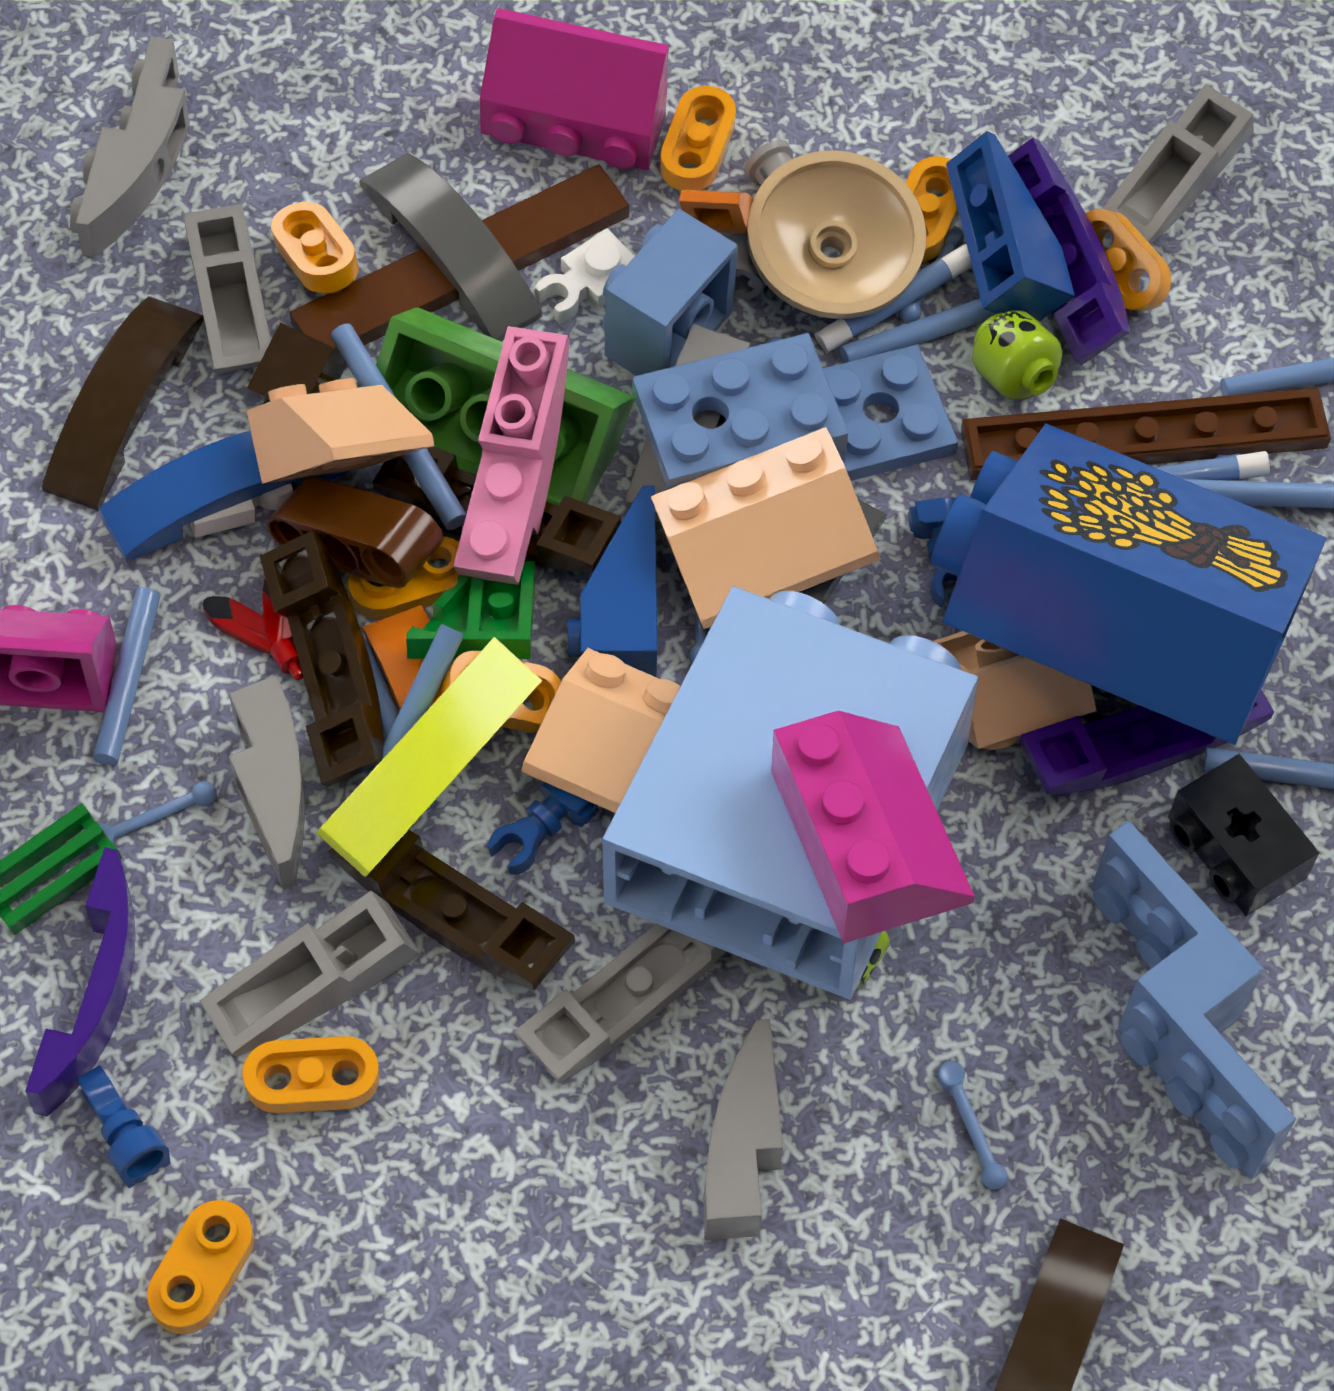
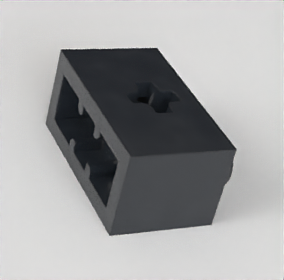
[1168,753,1320,917]

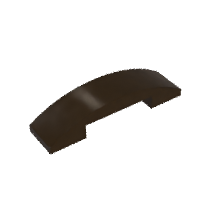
[42,296,204,511]
[372,447,621,572]
[260,530,383,787]
[328,830,575,990]
[994,1218,1124,1391]

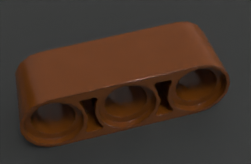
[267,476,444,588]

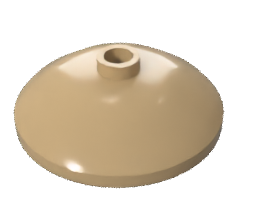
[747,150,926,319]

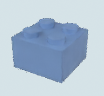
[602,208,738,376]

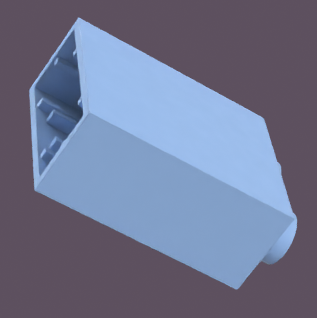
[602,586,978,1000]

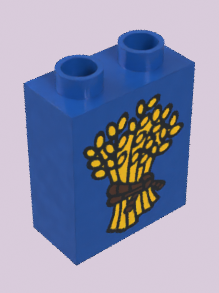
[930,424,1327,745]

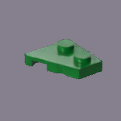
[406,561,535,660]

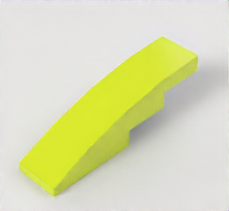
[316,637,542,877]

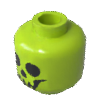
[972,310,1062,400]

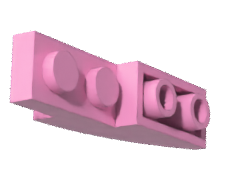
[453,326,570,585]

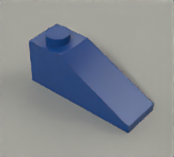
[946,131,1075,322]
[568,485,658,677]

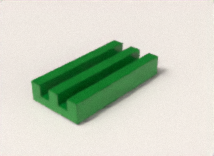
[0,803,123,935]

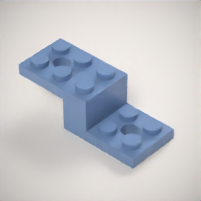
[632,333,958,489]
[1091,821,1296,1180]

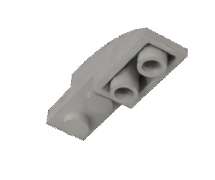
[70,37,190,258]

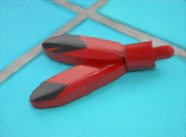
[203,578,304,681]

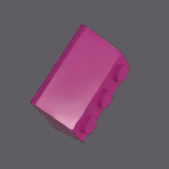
[479,8,669,171]
[0,605,117,712]
[771,710,975,944]

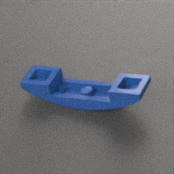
[99,430,350,562]

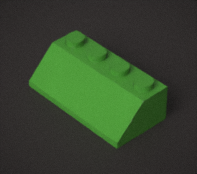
[376,307,635,506]

